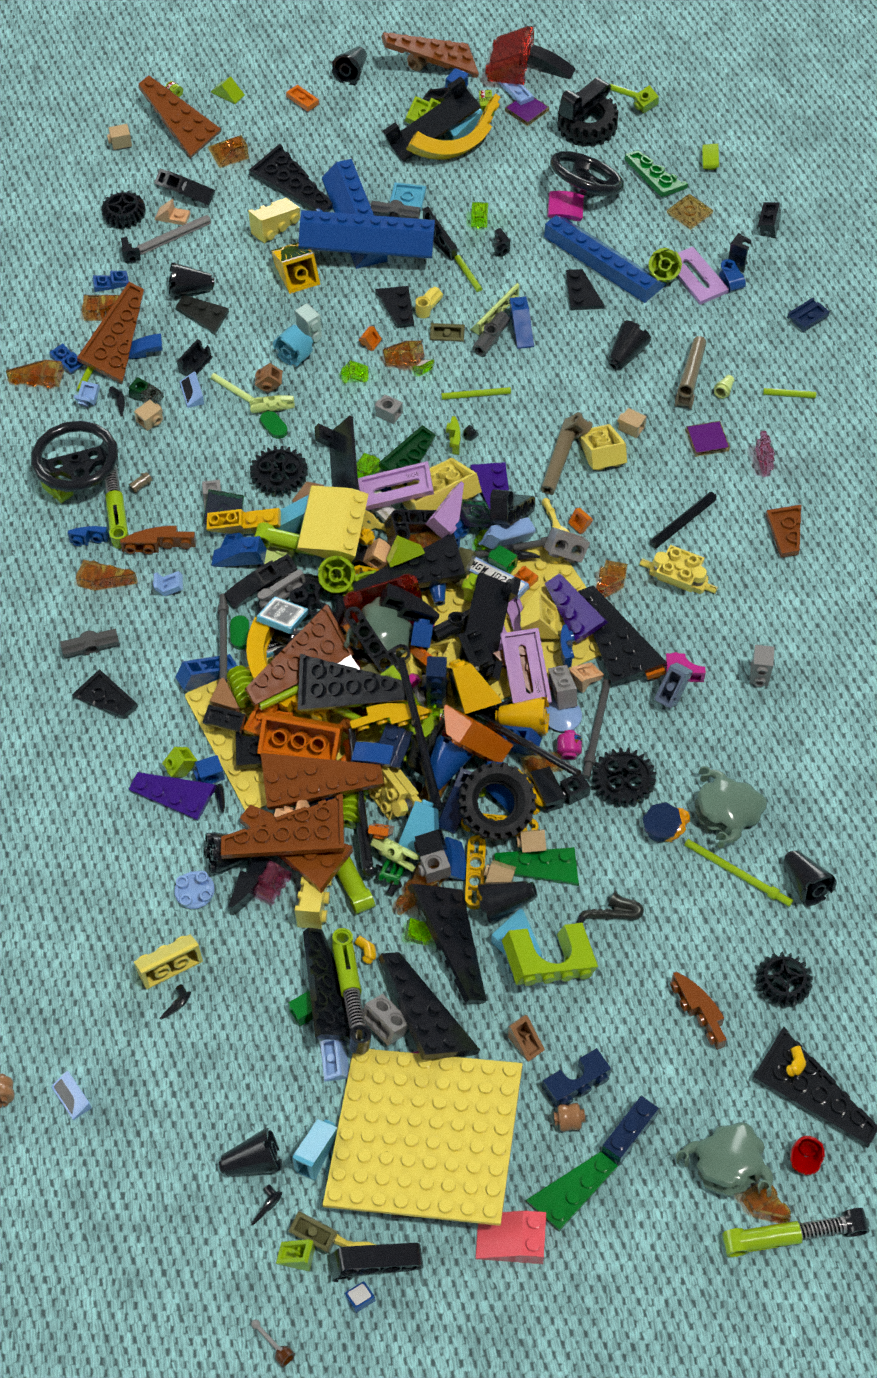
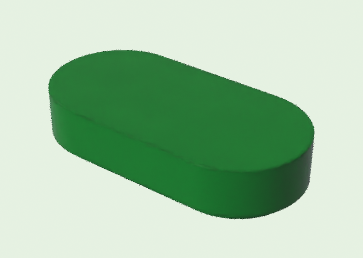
[260,411,288,439]
[230,615,250,650]

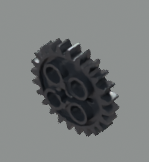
[250,446,308,496]
[592,747,656,807]

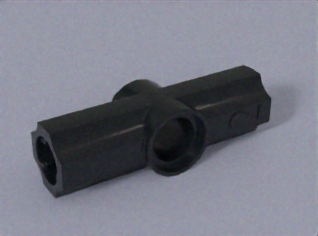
[431,609,470,643]

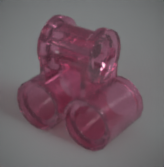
[254,861,292,905]

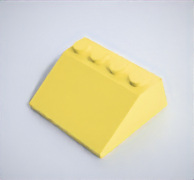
[391,458,482,510]
[297,485,369,562]

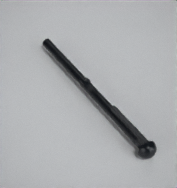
[396,657,445,811]
[465,710,581,777]
[347,728,378,878]

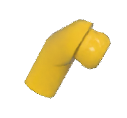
[355,936,377,964]
[786,1046,806,1077]

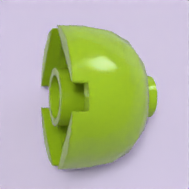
[648,248,682,283]
[318,555,356,593]

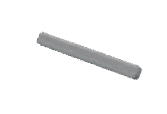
[137,215,211,255]

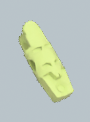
[249,395,295,413]
[371,837,420,872]

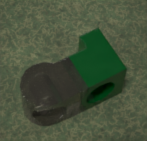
[129,377,164,404]

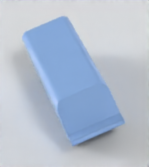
[479,517,536,549]

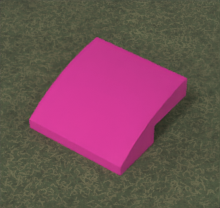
[547,191,584,222]

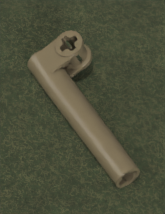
[675,336,706,409]
[541,412,593,495]

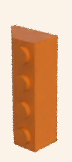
[444,704,513,762]
[257,711,344,760]

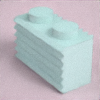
[295,303,323,342]

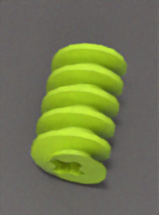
[227,665,254,708]
[343,790,369,829]

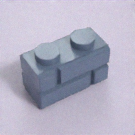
[654,663,693,708]

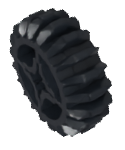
[101,190,146,230]
[755,951,813,1008]

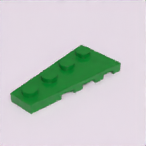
[624,150,688,197]
[494,847,579,886]
[526,1151,618,1232]

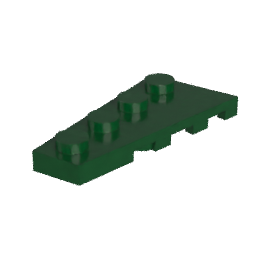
[378,425,436,487]

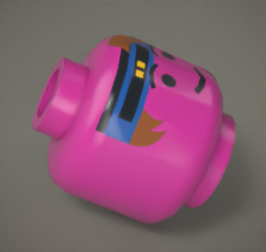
[557,730,582,760]

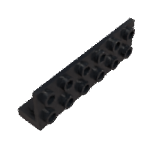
[382,76,481,162]
[314,415,359,490]
[458,572,521,685]

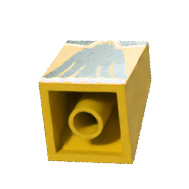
[271,242,320,294]
[447,659,502,714]

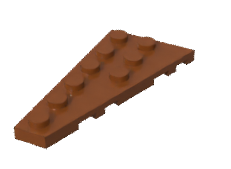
[381,32,479,78]
[138,75,221,159]
[77,282,144,384]
[244,604,354,706]
[261,753,385,810]
[221,793,345,859]
[240,804,353,893]

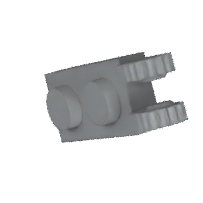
[257,569,305,609]

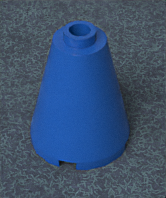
[423,734,473,790]

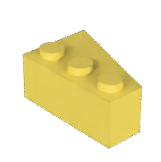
[248,198,300,243]
[295,875,332,929]

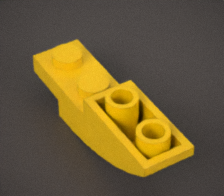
[207,508,281,534]
[350,703,432,731]

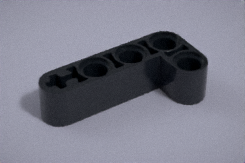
[560,77,611,123]
[490,489,535,525]
[384,510,436,547]
[345,607,411,674]
[330,1243,424,1282]

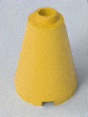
[495,697,549,736]

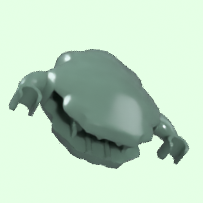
[344,597,428,662]
[694,766,767,848]
[676,1122,773,1197]

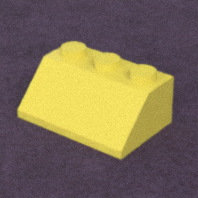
[134,934,203,990]

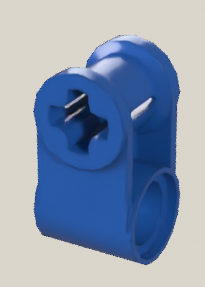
[719,259,746,292]

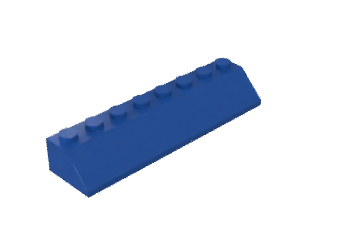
[322,159,388,269]
[298,210,435,259]
[544,215,667,303]

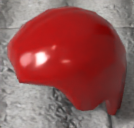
[790,1136,825,1175]

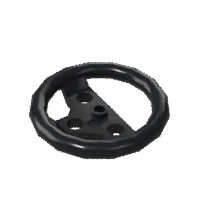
[550,151,624,196]
[31,421,118,492]
[257,574,346,645]

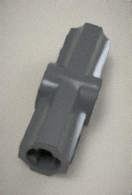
[371,200,421,219]
[473,311,510,357]
[60,629,120,658]

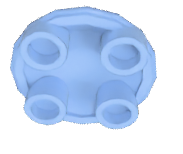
[546,700,582,732]
[174,871,214,909]

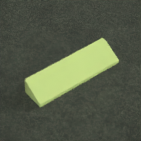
[470,283,519,335]

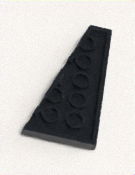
[249,144,333,212]
[353,533,466,602]
[578,585,668,686]
[298,654,407,712]
[407,883,487,1004]
[303,927,362,1041]
[378,952,480,1060]
[752,1026,877,1148]

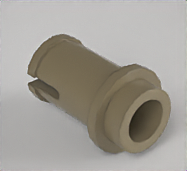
[129,472,152,493]

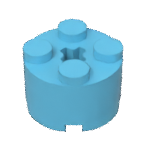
[273,325,313,367]

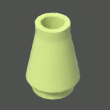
[714,375,735,399]

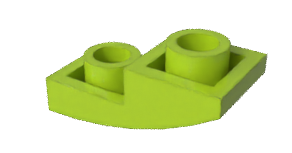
[702,143,719,170]
[446,416,460,455]

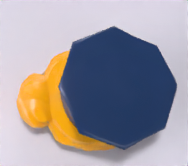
[642,802,690,842]

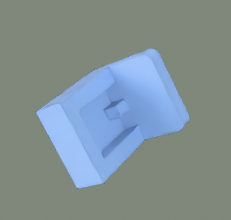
[74,381,100,407]
[153,571,183,596]

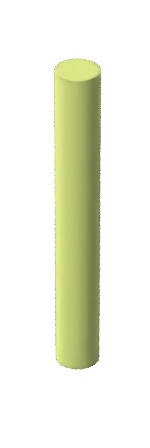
[211,373,254,402]

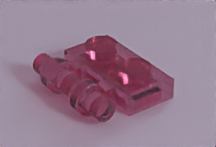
[755,431,775,477]

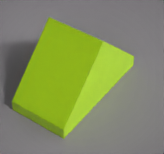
[211,76,245,104]
[386,535,425,567]
[276,1239,315,1272]

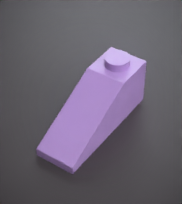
[426,481,464,538]

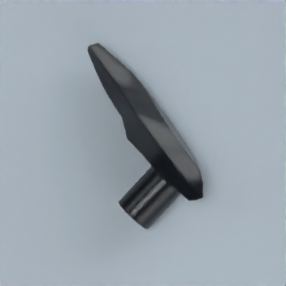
[109,386,125,417]
[507,544,540,560]
[214,783,225,813]
[376,864,402,896]
[160,984,191,1020]
[252,1184,282,1225]

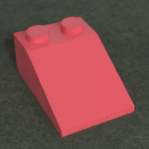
[476,1211,546,1264]

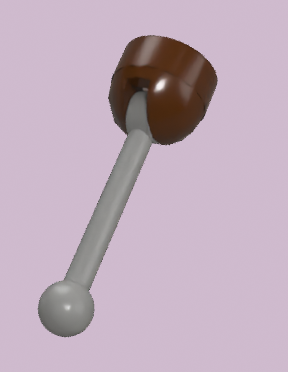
[251,1319,295,1367]

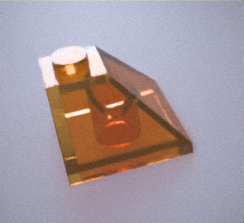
[208,135,249,168]

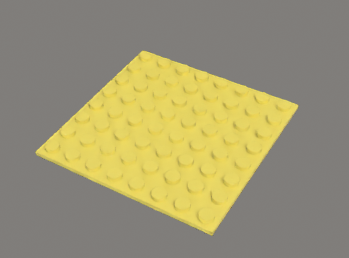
[323,1049,523,1226]

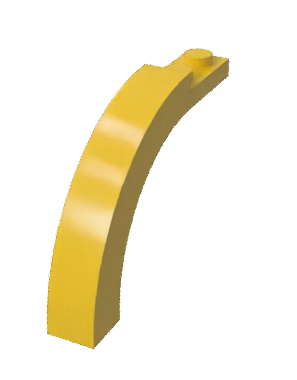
[407,93,500,160]
[246,617,331,722]

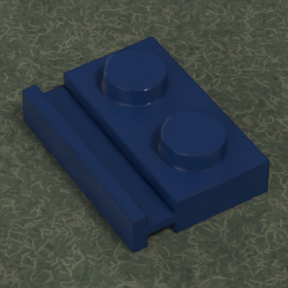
[787,297,830,332]
[379,723,414,770]

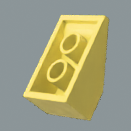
[578,424,627,470]

